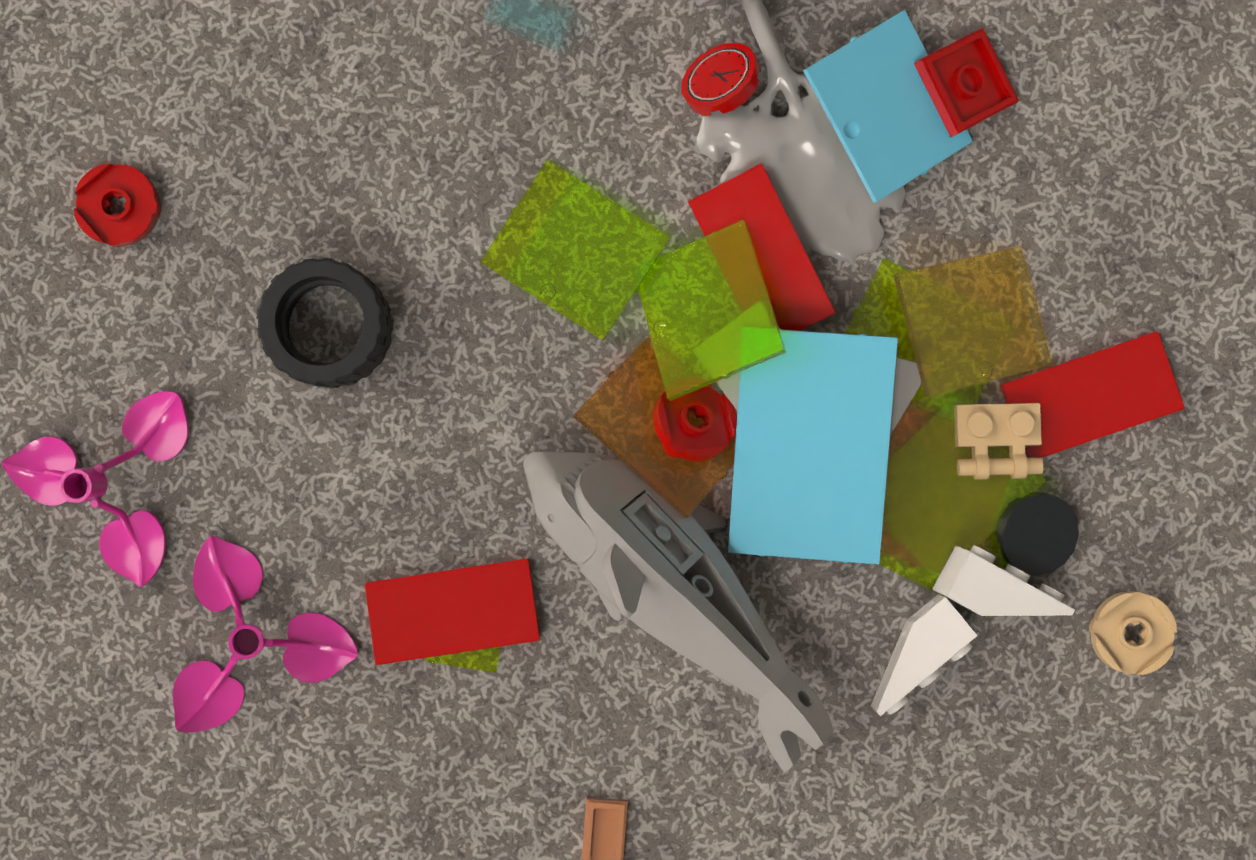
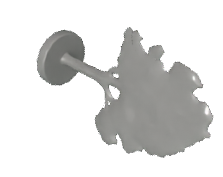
[695,0,906,265]

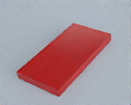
[688,163,836,331]
[1000,331,1185,458]
[364,558,541,665]

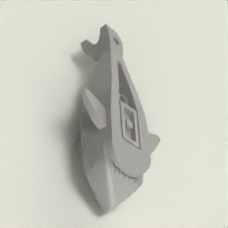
[523,451,834,772]

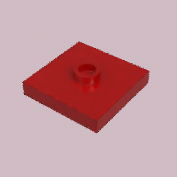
[914,28,1019,137]

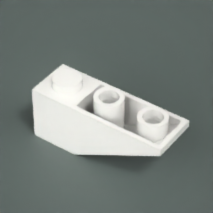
[932,545,1075,616]
[871,594,977,716]

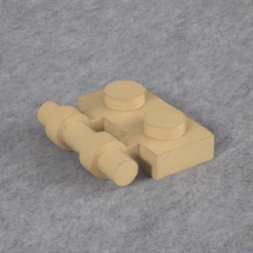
[954,403,1044,480]

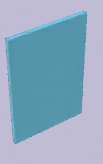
[728,327,898,565]

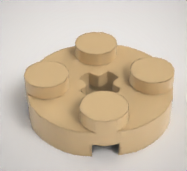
[1089,591,1177,675]

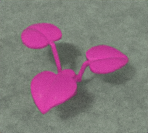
[1,392,189,587]
[172,536,358,733]

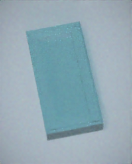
[483,0,575,53]

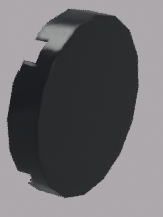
[996,491,1079,575]

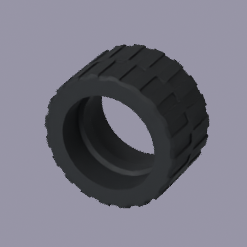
[256,258,393,388]

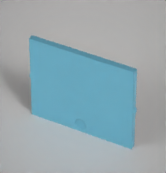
[803,10,973,203]

